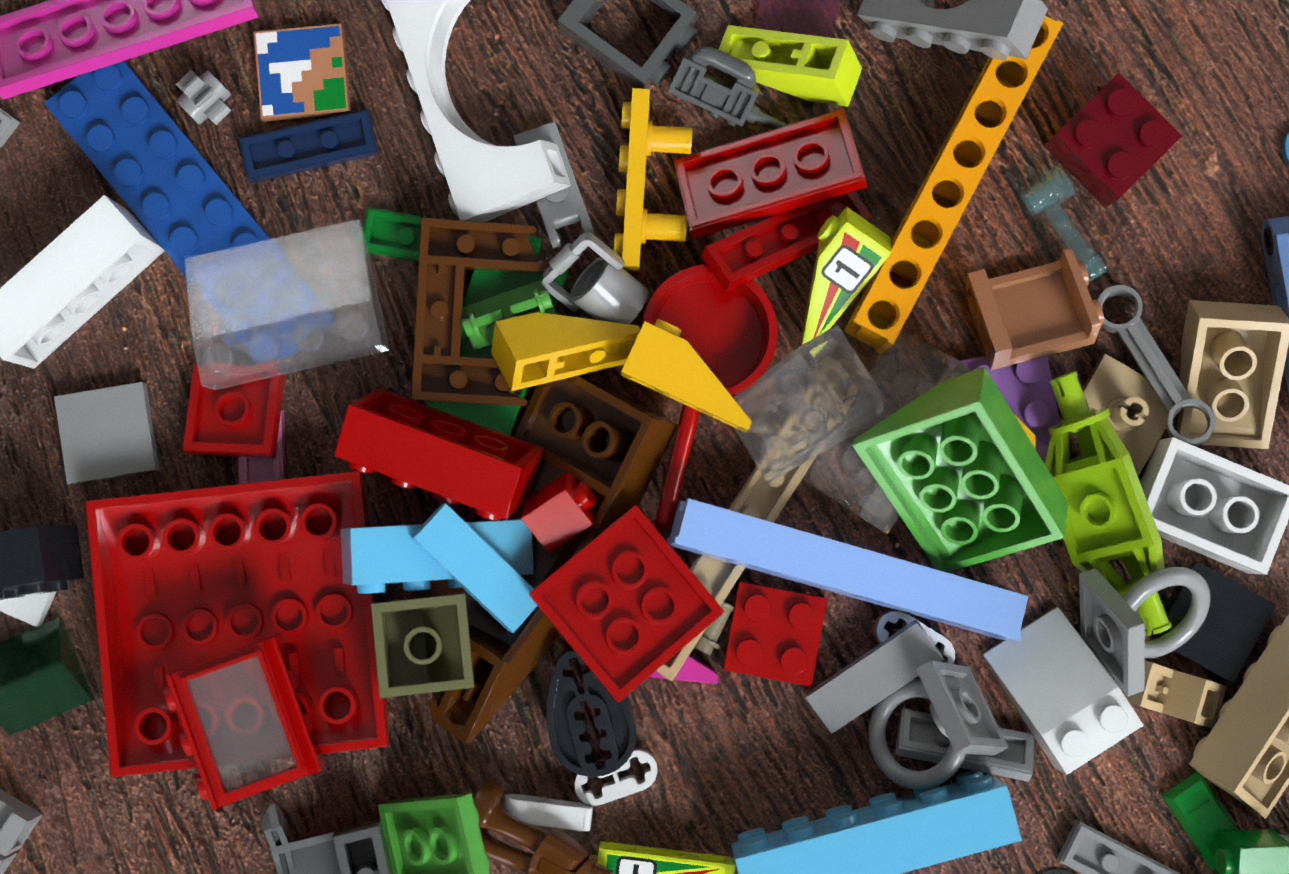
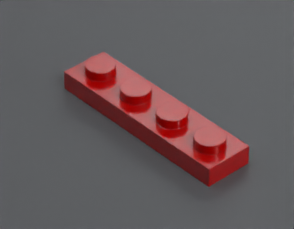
[701,192,872,292]

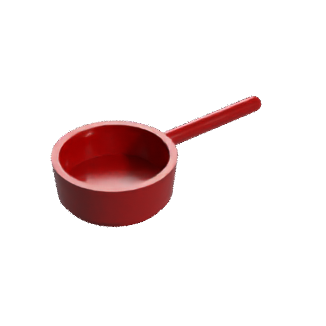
[642,264,778,531]

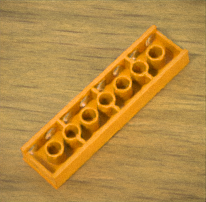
[843,16,1063,354]

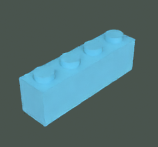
[341,519,534,593]

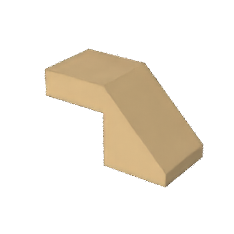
[1126,660,1227,729]

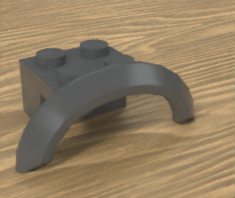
[261,804,393,874]

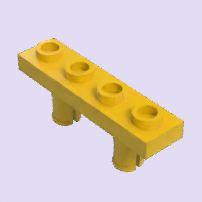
[614,88,693,273]

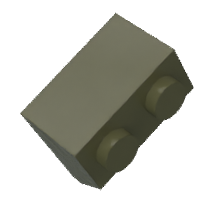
[371,594,475,698]

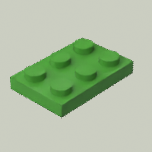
[378,793,490,874]

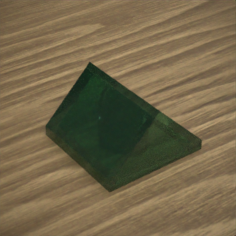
[0,617,95,736]

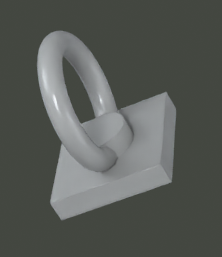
[1079,567,1210,697]
[868,660,1009,789]

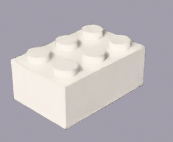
[1140,437,1289,575]

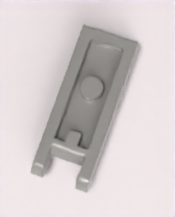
[514,121,594,249]

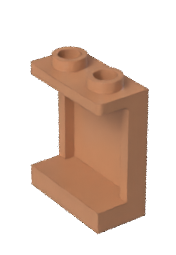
[964,248,1104,370]

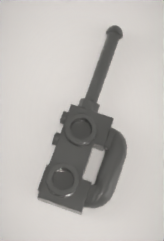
[668,46,788,130]

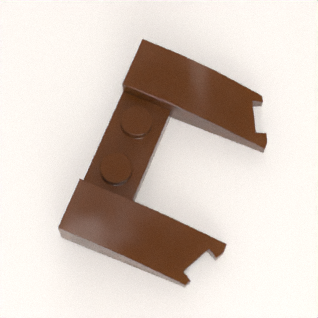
[410,218,550,406]

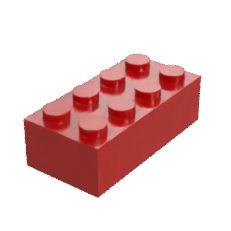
[334,388,545,520]

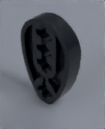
[547,645,637,777]

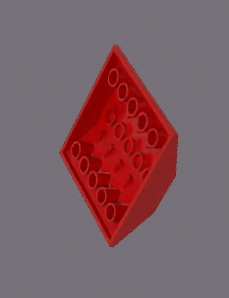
[85,471,389,777]

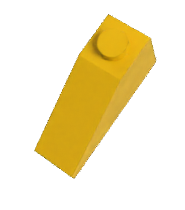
[491,312,640,391]
[621,319,752,433]

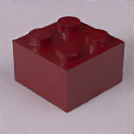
[1043,73,1182,208]

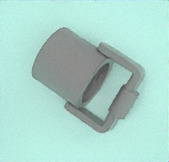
[542,232,648,324]

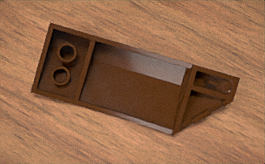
[406,375,678,744]

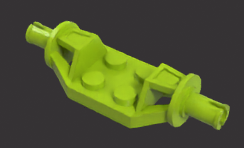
[1045,371,1172,636]

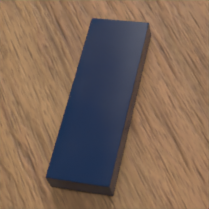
[239,109,379,184]

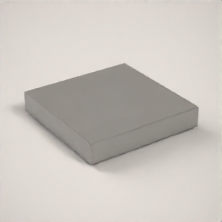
[54,382,160,485]

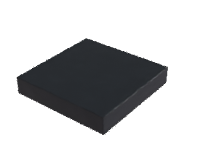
[1151,561,1276,684]

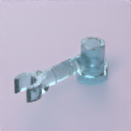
[1020,165,1108,282]

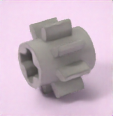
[175,70,232,125]

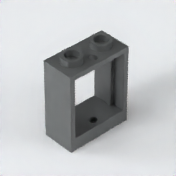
[558,0,698,89]

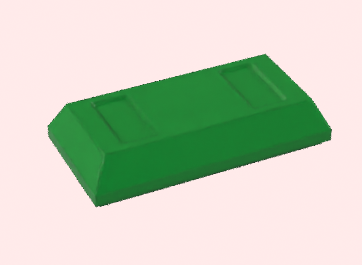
[1161,771,1239,871]

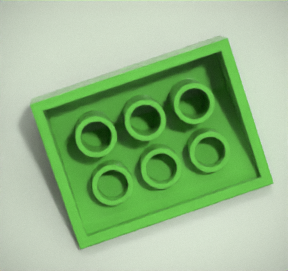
[852,367,1068,573]

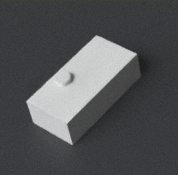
[0,195,164,369]

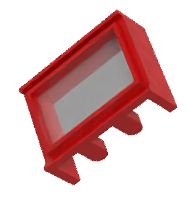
[163,633,327,810]

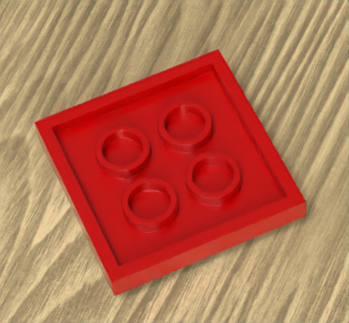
[528,505,725,703]

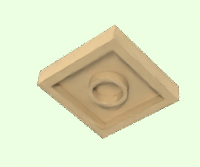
[1069,354,1169,476]

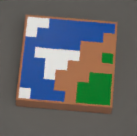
[253,24,351,122]

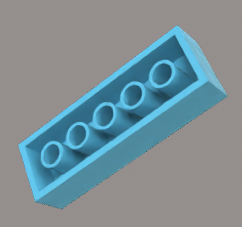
[730,770,1022,874]

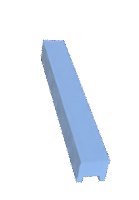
[667,498,1028,641]

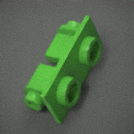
[462,279,557,351]

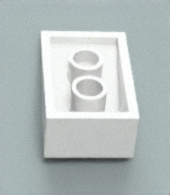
[981,607,1144,775]

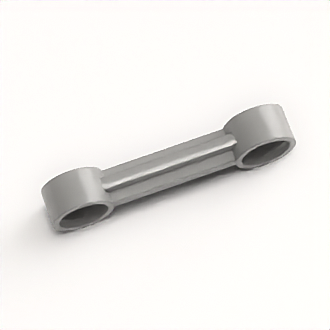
[1098,285,1215,447]

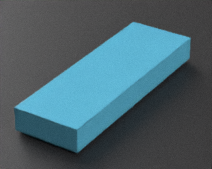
[411,504,537,633]

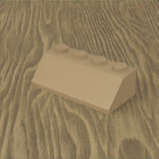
[1189,614,1289,819]

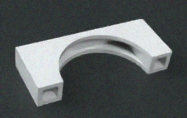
[381,0,571,222]

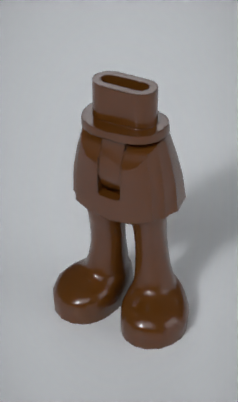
[473,779,613,874]

